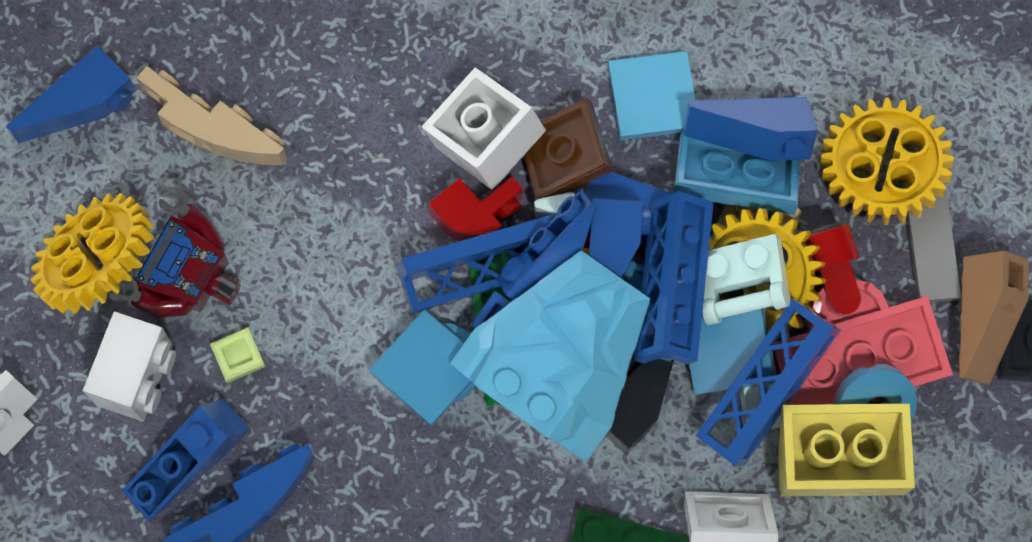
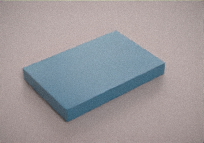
[673,132,800,215]

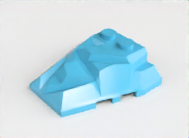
[450,250,651,462]

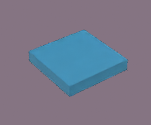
[689,308,777,394]
[369,309,473,427]

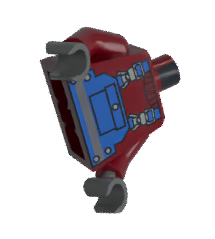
[109,187,241,318]

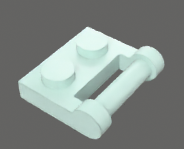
[702,234,790,325]

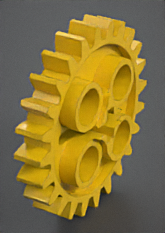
[820,98,954,225]
[31,193,154,314]
[709,209,826,336]

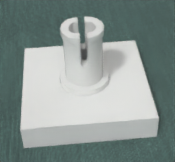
[684,491,778,542]

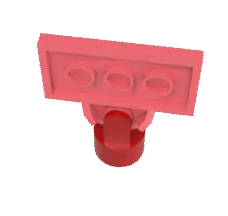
[773,222,953,405]

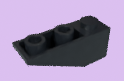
[606,358,674,456]

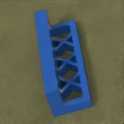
[634,191,713,364]
[397,213,557,314]
[695,298,841,466]

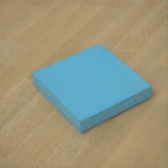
[608,51,696,140]

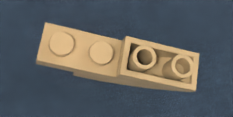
[137,66,287,165]

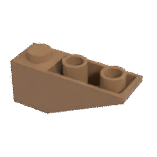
[958,251,1029,385]

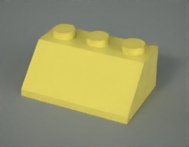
[778,404,915,497]

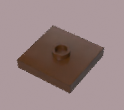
[524,97,614,200]

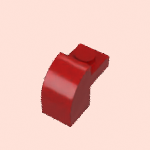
[428,177,523,242]

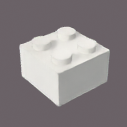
[422,67,546,191]
[83,311,176,422]

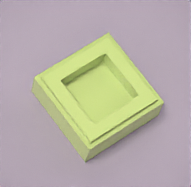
[210,328,265,383]

